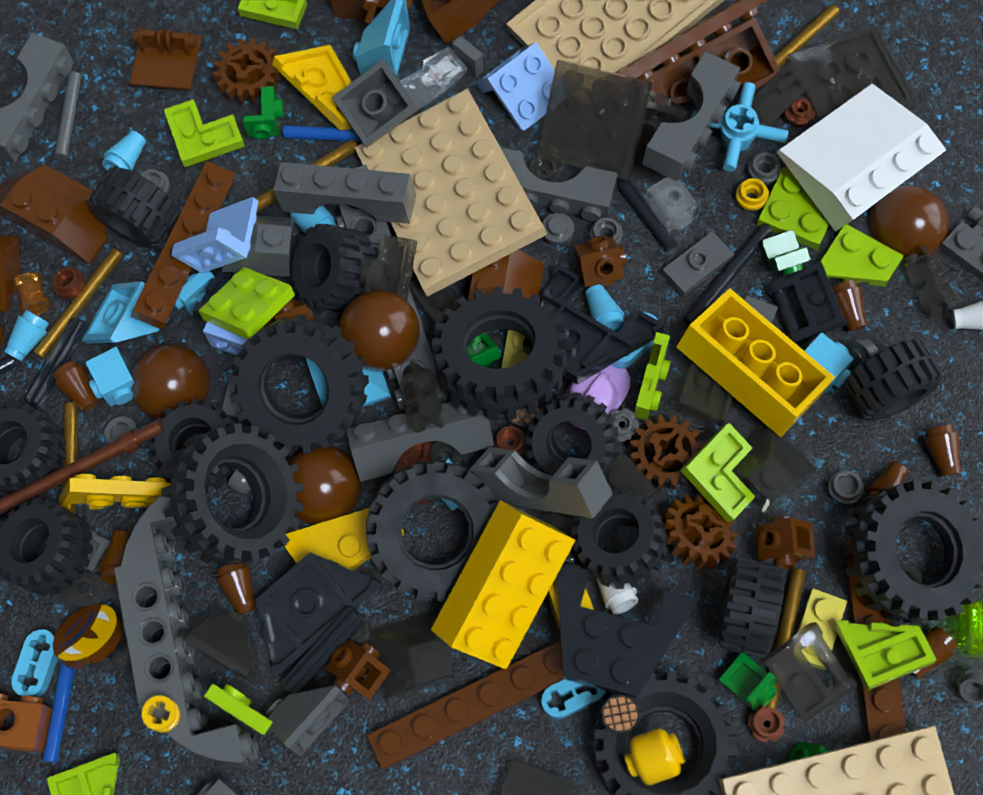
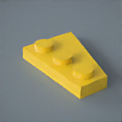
[272,45,353,131]
[58,474,171,511]
[284,508,405,570]

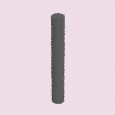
[55,72,81,160]

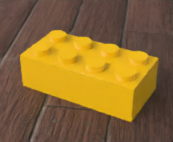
[677,288,835,437]
[431,500,575,669]

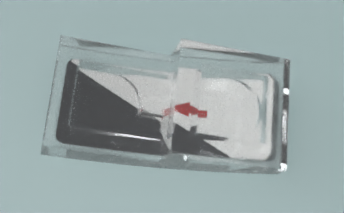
[400,47,467,109]

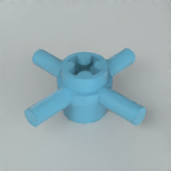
[692,82,789,172]

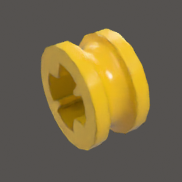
[142,696,180,733]

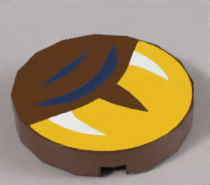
[52,603,123,669]

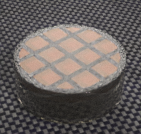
[601,695,639,735]

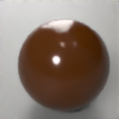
[869,185,949,260]
[339,290,420,372]
[131,344,210,420]
[287,445,362,525]

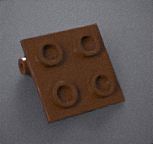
[129,28,202,90]

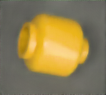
[625,728,685,785]

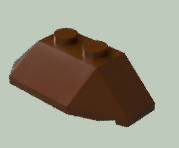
[0,164,109,266]

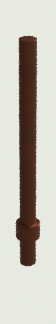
[0,420,165,514]

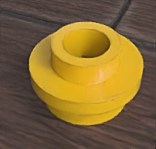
[736,178,769,211]

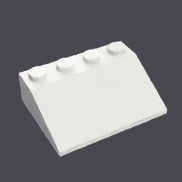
[777,84,946,231]

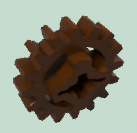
[213,38,282,104]
[629,415,705,491]
[662,495,738,570]

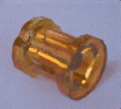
[13,273,51,315]

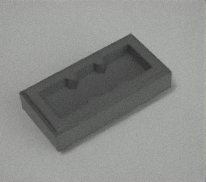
[662,231,734,297]

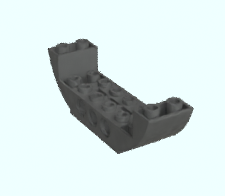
[114,495,260,771]

